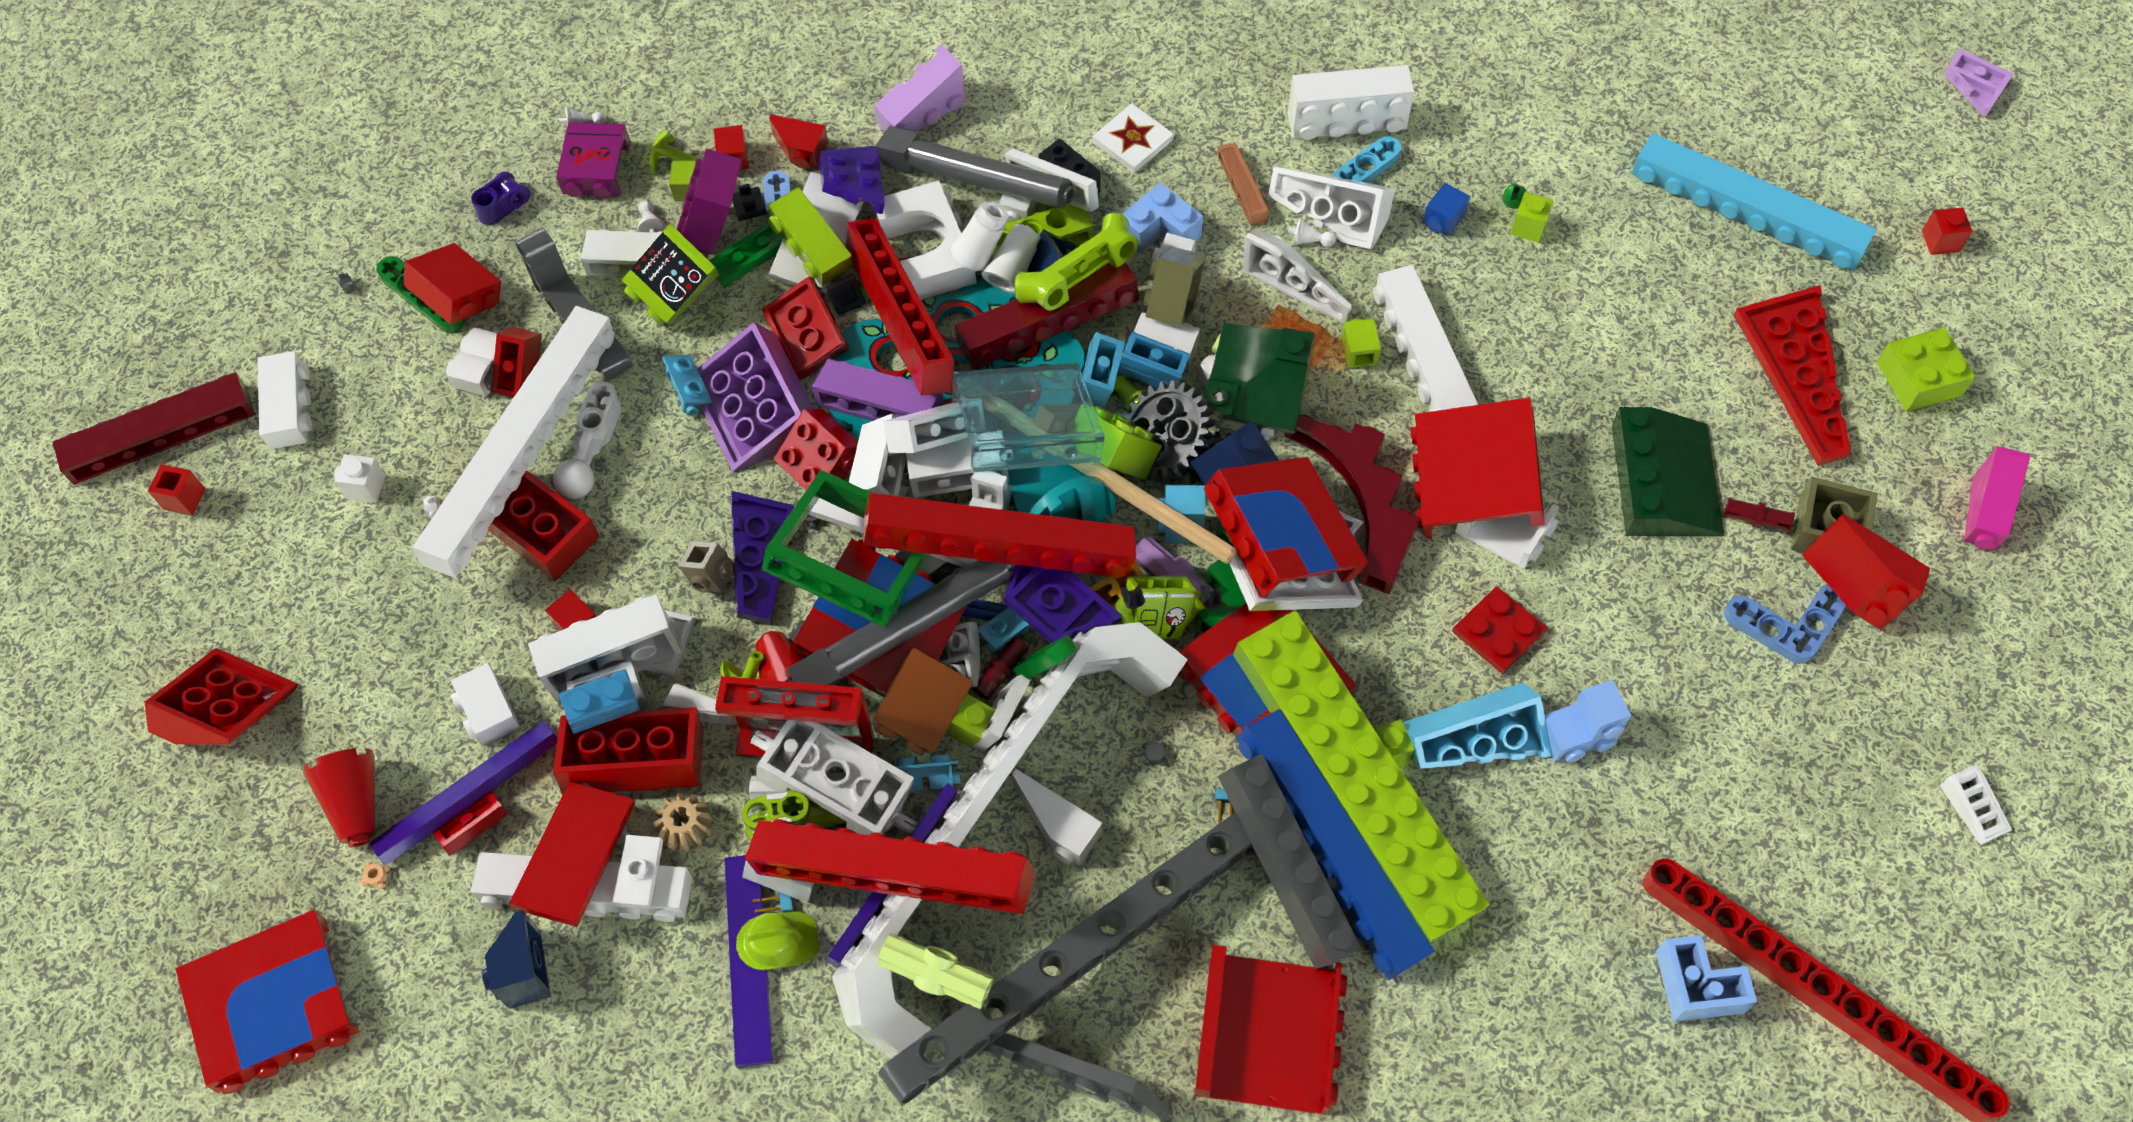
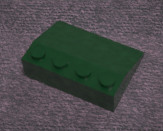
[1612,407,1724,536]

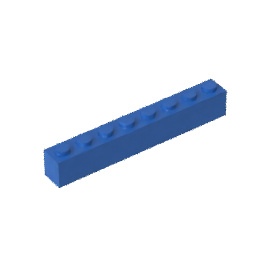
[1236,709,1435,980]

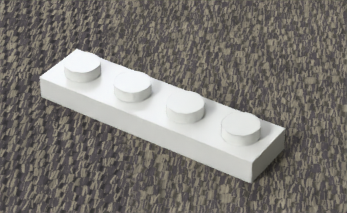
[1005,148,1099,212]

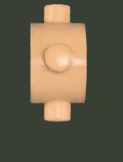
[360,862,390,889]

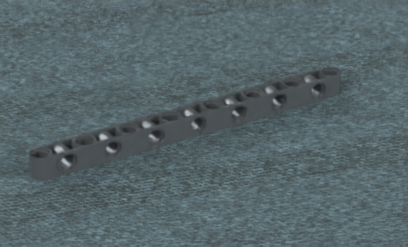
[878,812,1255,1105]

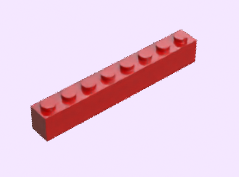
[847,219,954,396]
[863,492,1136,578]
[744,819,1036,914]

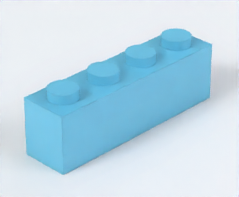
[1403,683,1552,769]

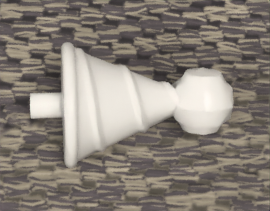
[559,106,607,125]
[637,200,666,232]
[1288,217,1336,248]

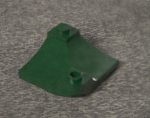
[1203,323,1316,434]

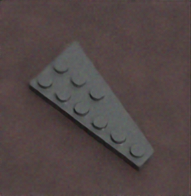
[941,1012,1171,1122]

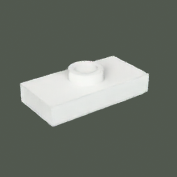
[613,835,663,909]

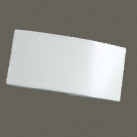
[941,622,980,689]

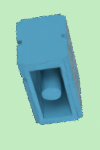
[1117,332,1190,388]
[558,670,640,734]

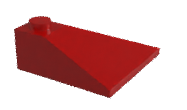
[144,648,298,745]

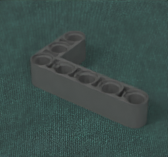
[515,227,633,382]

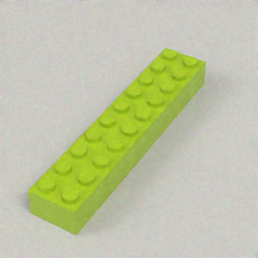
[1233,610,1490,943]

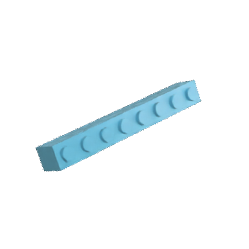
[1632,133,1876,271]

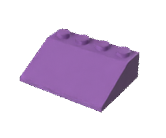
[697,322,814,472]

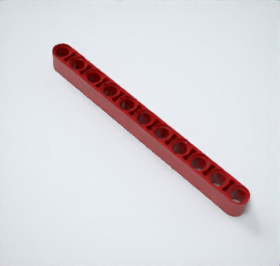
[1643,858,2010,1122]

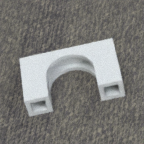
[872,181,977,300]

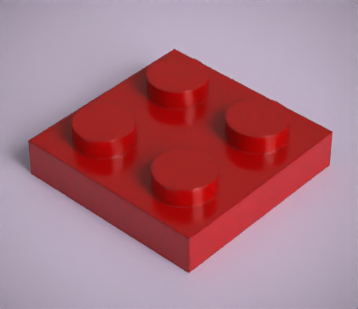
[1452,586,1547,674]

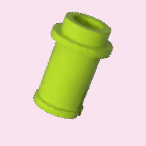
[1113,375,1147,412]

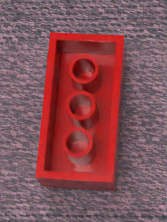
[488,470,600,582]
[553,707,704,795]

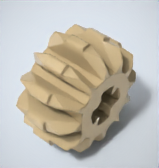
[653,792,713,853]

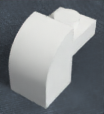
[969,468,1012,510]

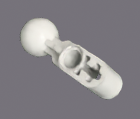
[553,382,622,499]

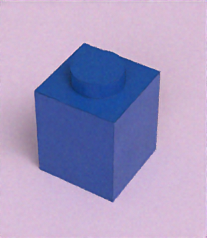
[1423,183,1470,236]

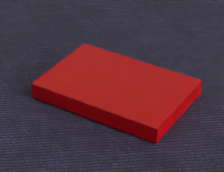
[761,276,850,380]

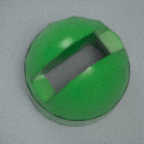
[1502,183,1527,209]

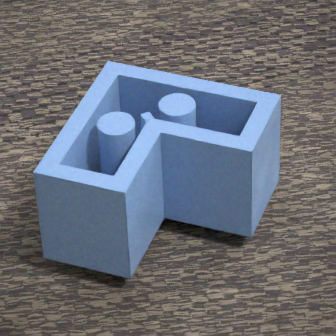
[1122,182,1203,254]
[1545,680,1632,763]
[1655,935,1757,1022]

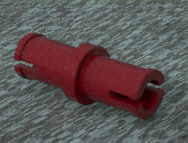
[1723,497,1795,533]
[972,637,1029,701]

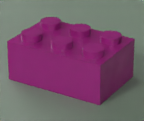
[677,148,741,255]

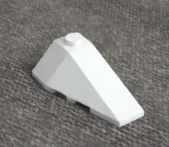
[1268,166,1395,249]
[1242,230,1352,323]

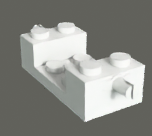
[750,720,919,835]

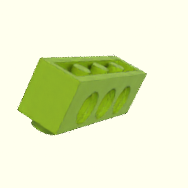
[980,204,1094,279]

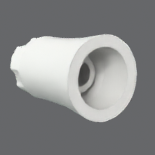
[951,201,1008,271]
[982,224,1041,295]

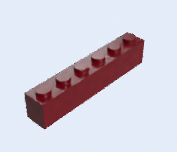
[954,262,1139,370]
[52,372,256,485]

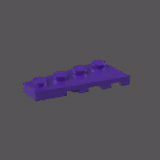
[730,491,795,624]

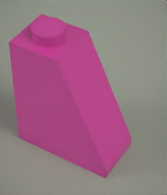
[1964,446,2030,550]

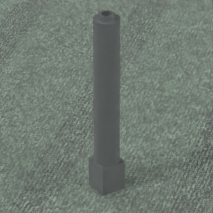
[875,126,1075,209]
[785,560,1013,704]

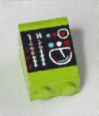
[622,224,719,326]

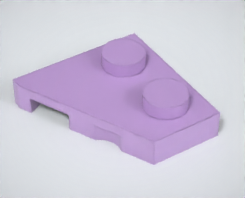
[1943,49,2013,117]

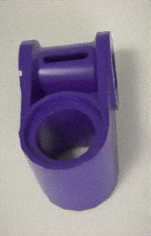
[471,171,531,225]

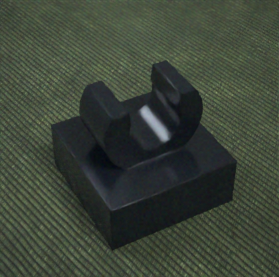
[732,184,767,221]
[826,273,866,315]

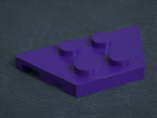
[820,146,885,214]
[1004,565,1122,643]

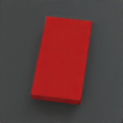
[509,781,635,927]

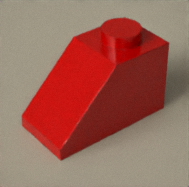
[769,114,829,169]
[491,327,542,398]

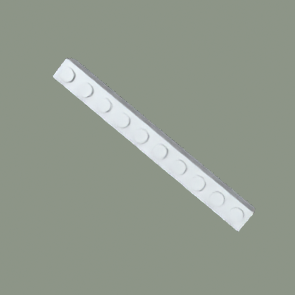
[412,306,614,578]

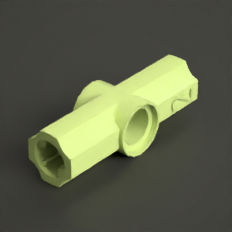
[877,933,994,1009]

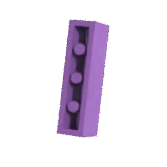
[812,359,945,421]

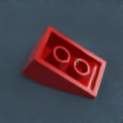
[1802,513,1930,630]

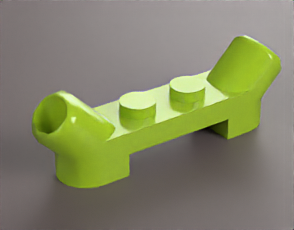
[1015,213,1138,311]

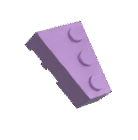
[874,44,966,133]

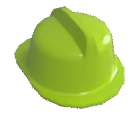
[736,911,820,970]

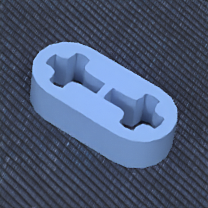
[763,171,791,218]

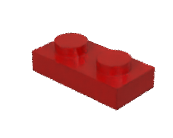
[432,791,508,856]

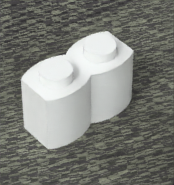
[446,328,497,396]

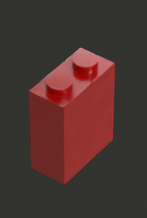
[404,243,501,325]

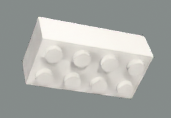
[1288,65,1414,140]
[528,594,683,702]

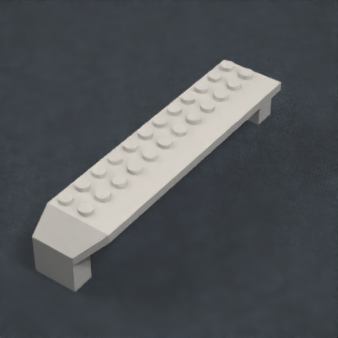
[832,622,1188,1059]

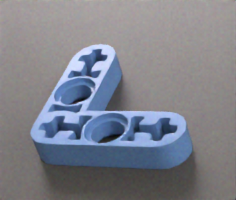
[1724,584,1846,664]

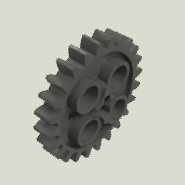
[1122,380,1216,483]

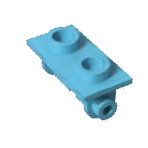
[662,355,712,416]
[978,607,1032,655]
[895,754,961,791]

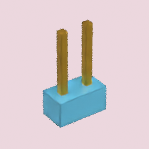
[1215,789,1232,824]
[753,892,793,913]

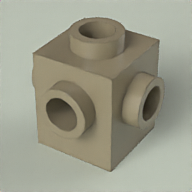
[678,541,734,593]

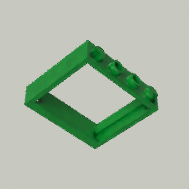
[762,470,930,627]

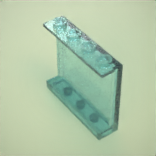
[951,363,1105,472]

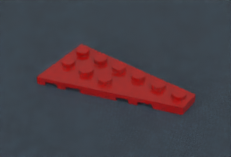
[1733,285,1851,466]

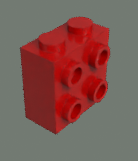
[774,409,858,490]

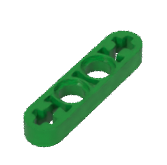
[376,256,466,333]
[1012,634,1078,679]

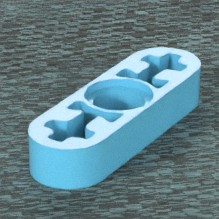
[1333,136,1401,183]

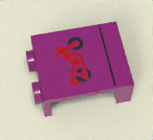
[556,122,631,198]

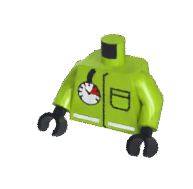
[1115,576,1222,639]

